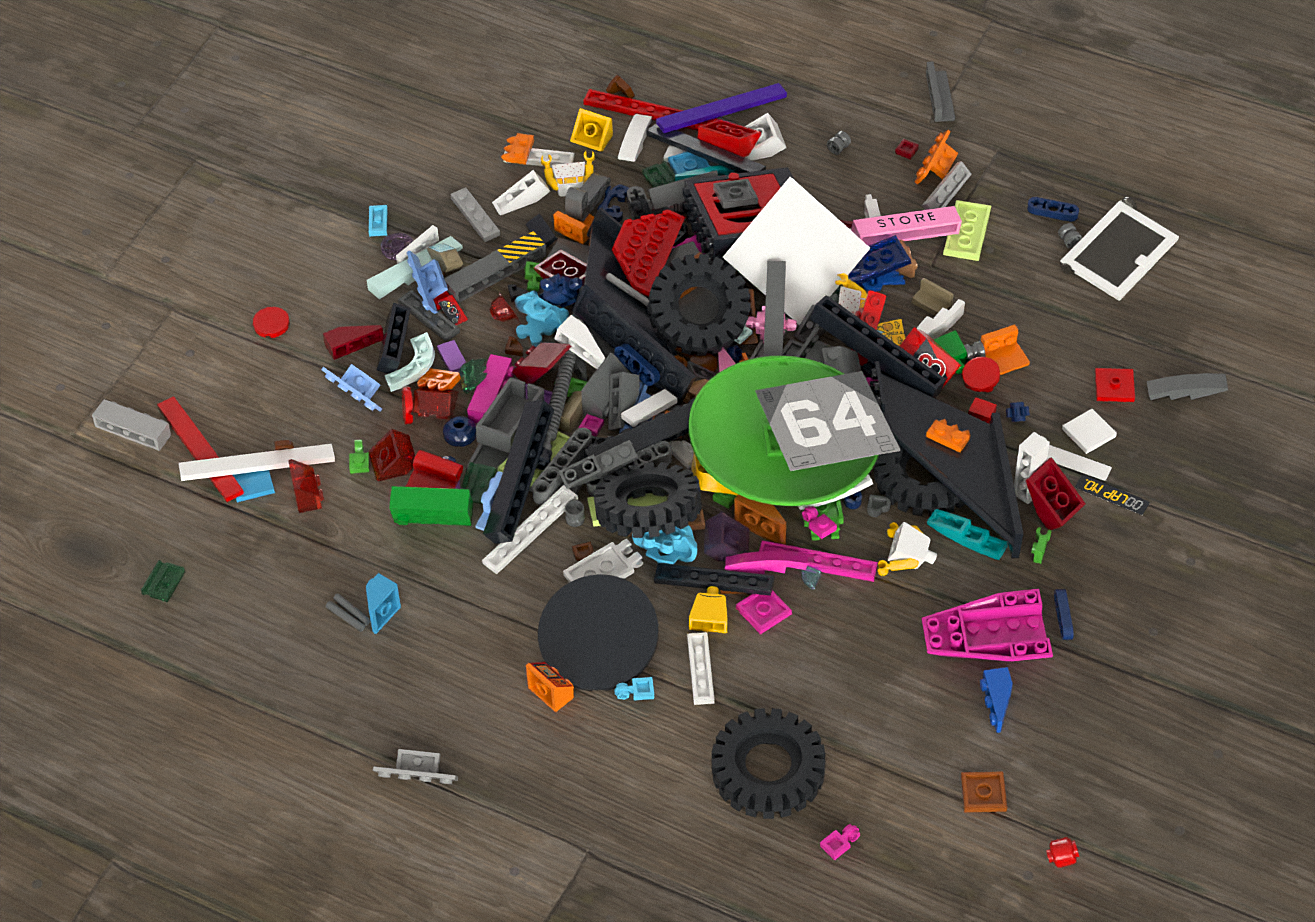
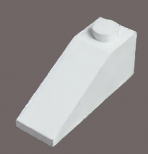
[492,170,550,215]
[554,315,605,369]

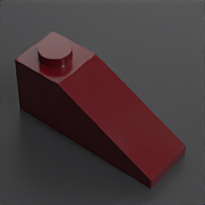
[323,325,383,360]

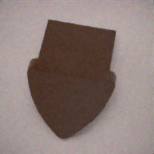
[606,75,635,99]

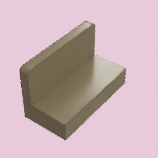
[911,278,953,316]

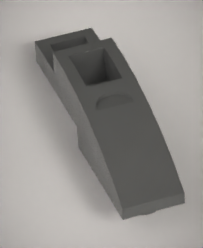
[559,440,639,489]

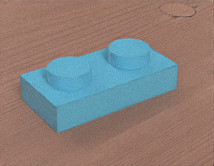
[369,205,388,237]

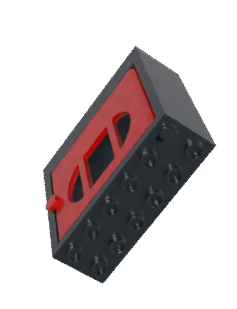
[682,167,795,267]

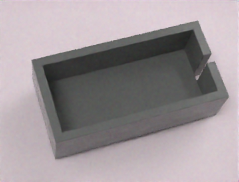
[476,377,544,453]

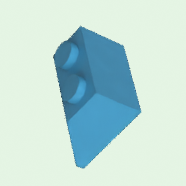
[366,573,401,634]

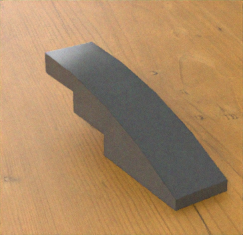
[1147,373,1228,400]

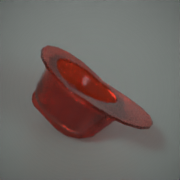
[489,292,521,324]

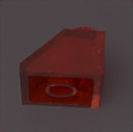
[412,387,459,419]
[368,429,415,481]
[288,459,324,513]

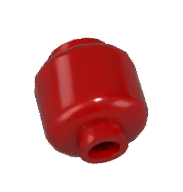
[1046,837,1080,868]

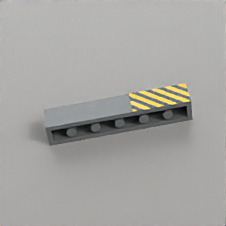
[444,231,546,303]

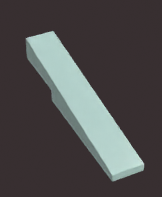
[367,236,463,299]

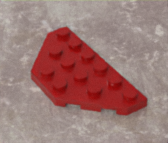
[612,210,685,297]

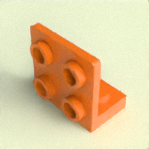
[553,211,594,244]
[981,325,1030,375]

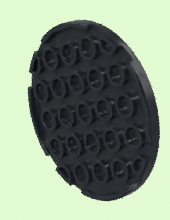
[538,574,659,691]

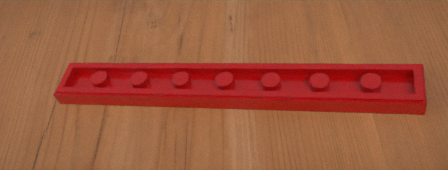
[583,89,718,131]
[157,396,244,502]

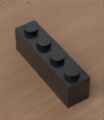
[376,303,411,374]

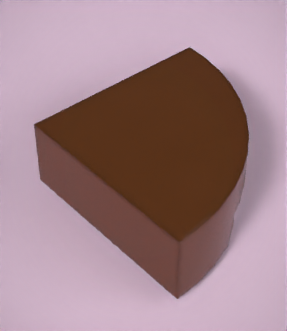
[505,336,523,357]

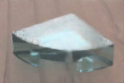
[802,566,822,590]

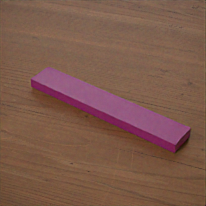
[759,541,878,582]

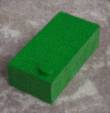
[389,486,473,526]

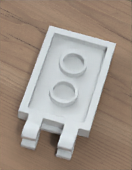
[563,539,643,582]

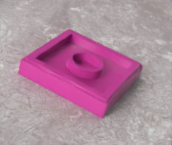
[736,590,792,634]

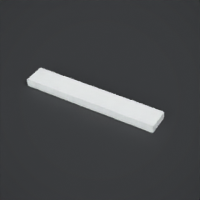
[482,485,578,574]

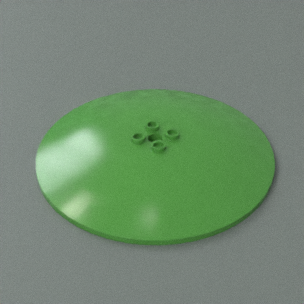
[689,356,878,506]

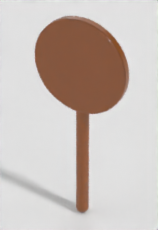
[676,346,717,372]

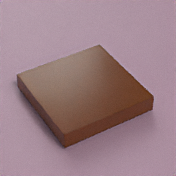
[961,771,1007,812]

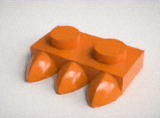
[501,133,534,165]
[417,368,461,391]
[926,419,970,452]

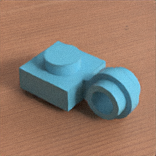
[614,677,654,700]

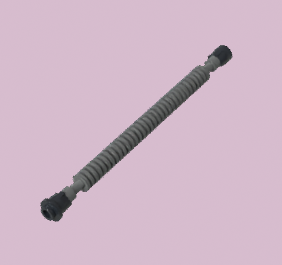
[536,286,585,470]

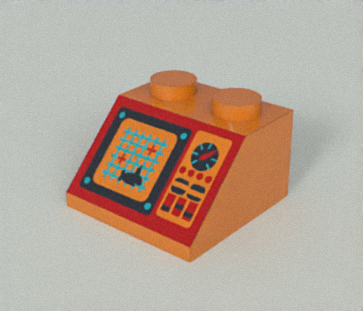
[526,662,574,712]

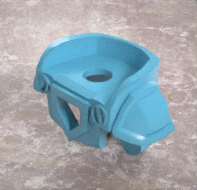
[515,290,569,347]
[632,525,698,564]

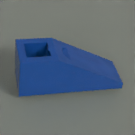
[980,667,1013,733]

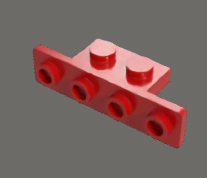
[851,290,886,366]

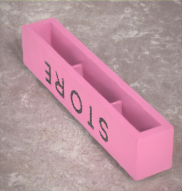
[851,206,962,246]

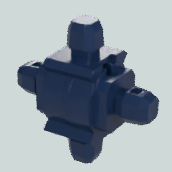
[538,273,582,308]

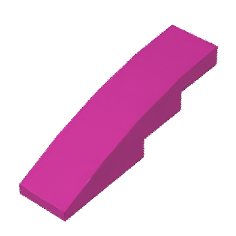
[725,551,807,574]

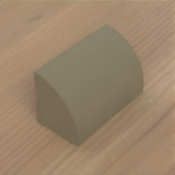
[559,391,583,433]

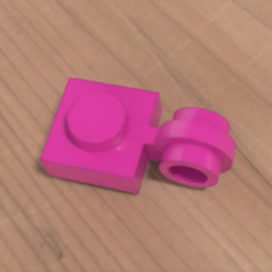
[802,506,837,539]
[820,824,860,860]

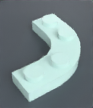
[385,332,435,392]

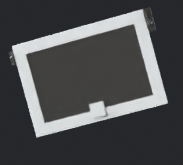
[1060,197,1179,301]

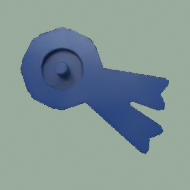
[861,268,905,292]

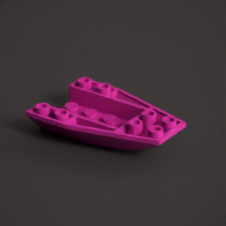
[922,589,1053,661]

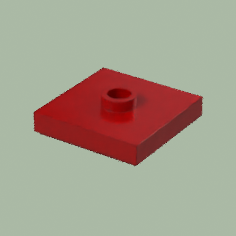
[1095,368,1135,402]

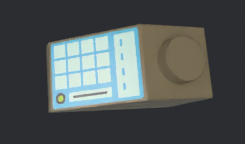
[427,243,463,278]

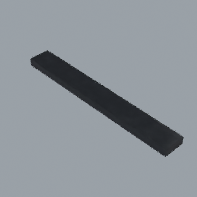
[646,124,766,173]

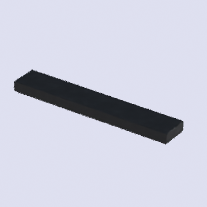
[654,563,775,596]

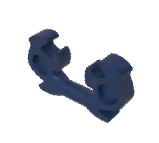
[597,184,629,222]

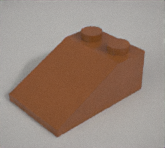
[734,494,786,545]

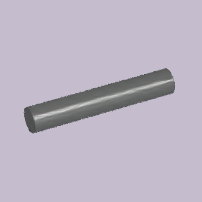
[333,593,371,626]
[326,601,365,632]

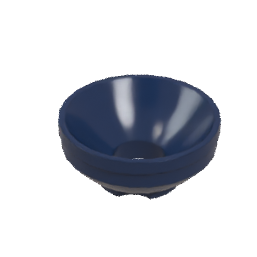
[443,416,476,447]

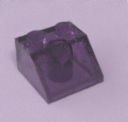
[704,512,749,562]

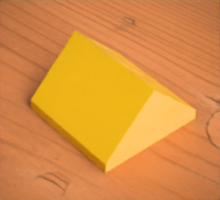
[570,108,613,152]

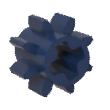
[1006,402,1030,422]

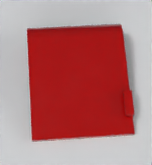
[405,450,463,489]

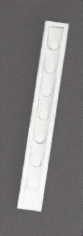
[179,444,335,481]

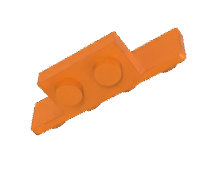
[915,130,958,184]

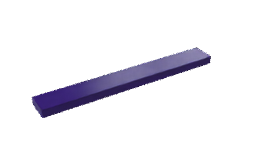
[656,83,787,133]

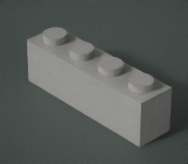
[92,399,171,451]

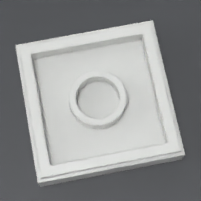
[1062,409,1117,454]

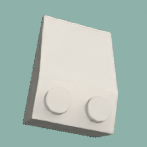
[745,113,786,161]

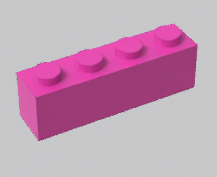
[467,354,515,424]

